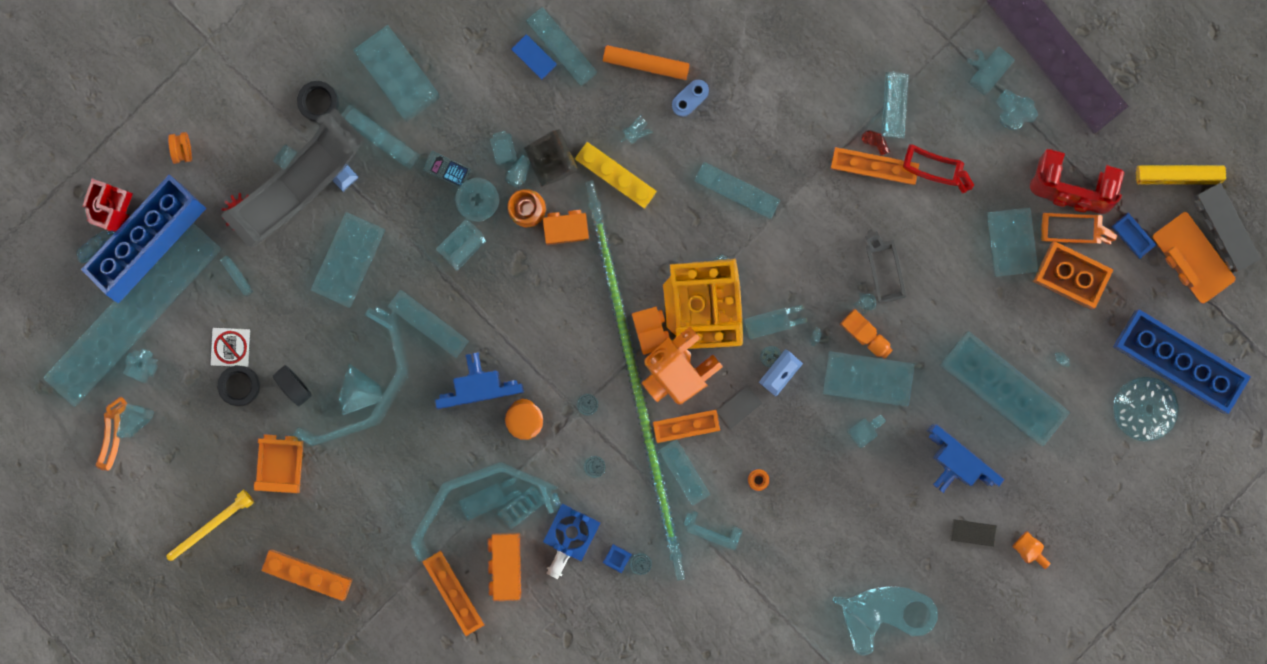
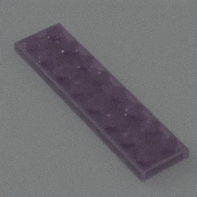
[986,0,1129,134]

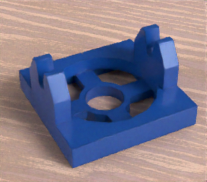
[543,503,601,561]

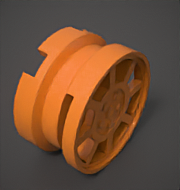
[168,132,192,164]

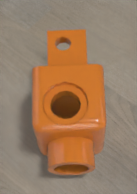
[641,326,723,404]

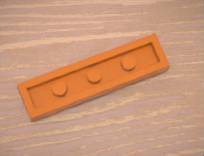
[830,147,919,185]
[422,551,485,636]

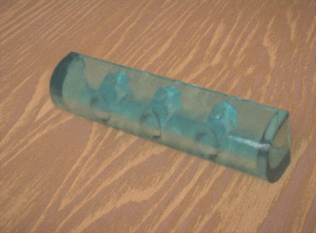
[341,104,420,170]

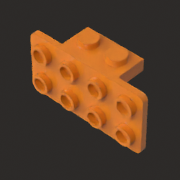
[1152,212,1235,304]

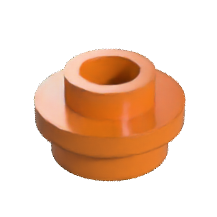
[748,469,769,491]

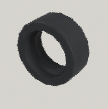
[297,81,339,123]
[217,365,260,406]
[273,365,312,406]

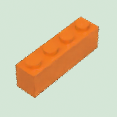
[261,549,353,601]

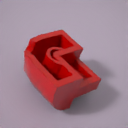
[83,179,133,231]

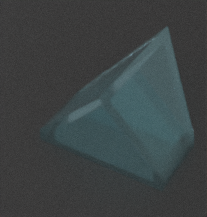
[339,364,384,415]

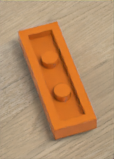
[653,410,720,443]

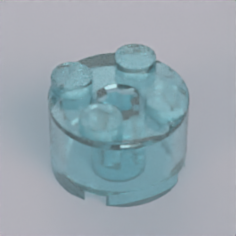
[454,178,499,221]

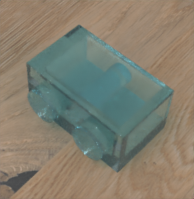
[436,219,487,271]

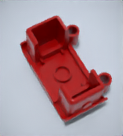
[1030,149,1124,214]

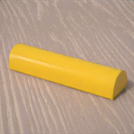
[1136,165,1226,185]

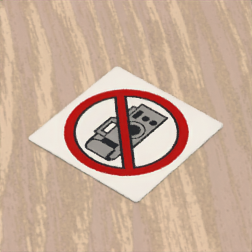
[211,328,250,367]

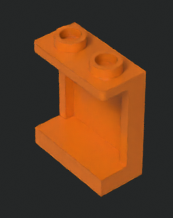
[254,434,303,493]

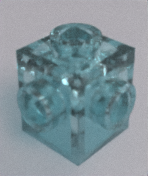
[123,348,158,383]

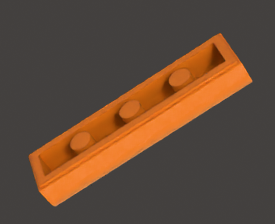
[603,45,690,80]

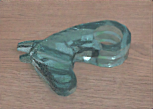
[833,586,938,656]

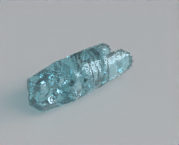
[76,229,116,264]

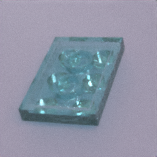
[986,208,1038,277]

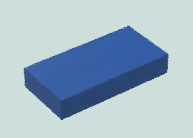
[511,34,557,80]
[1111,213,1156,259]

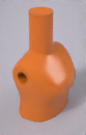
[1012,531,1051,569]

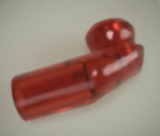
[862,130,890,156]

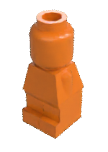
[839,309,893,359]

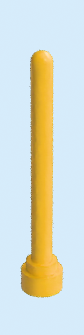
[167,489,254,561]

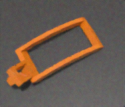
[1041,213,1117,245]
[95,397,129,471]

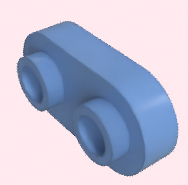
[672,80,709,117]

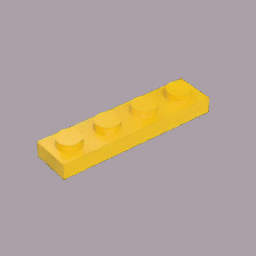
[575,142,657,209]

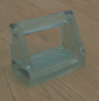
[116,404,155,438]

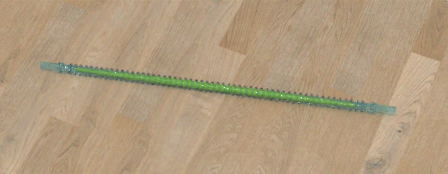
[585,181,685,581]

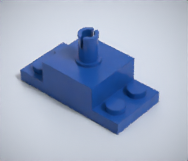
[435,353,524,409]
[927,424,1005,493]

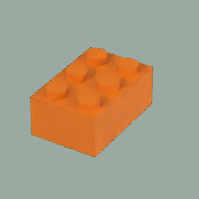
[1033,242,1114,310]
[488,533,521,601]

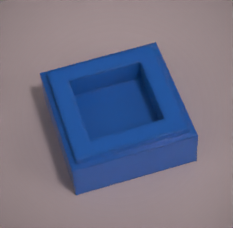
[603,544,632,573]

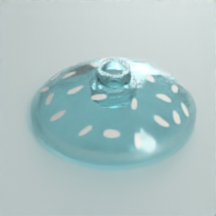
[1114,377,1179,441]

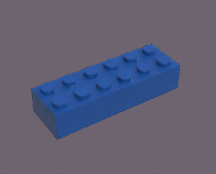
[81,174,207,304]
[1113,309,1251,414]

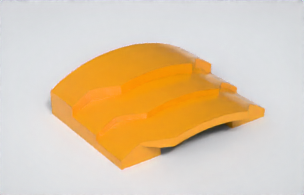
[663,259,743,349]

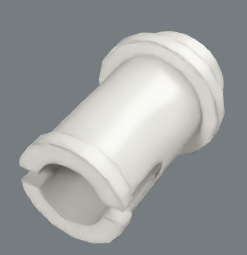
[546,551,570,579]

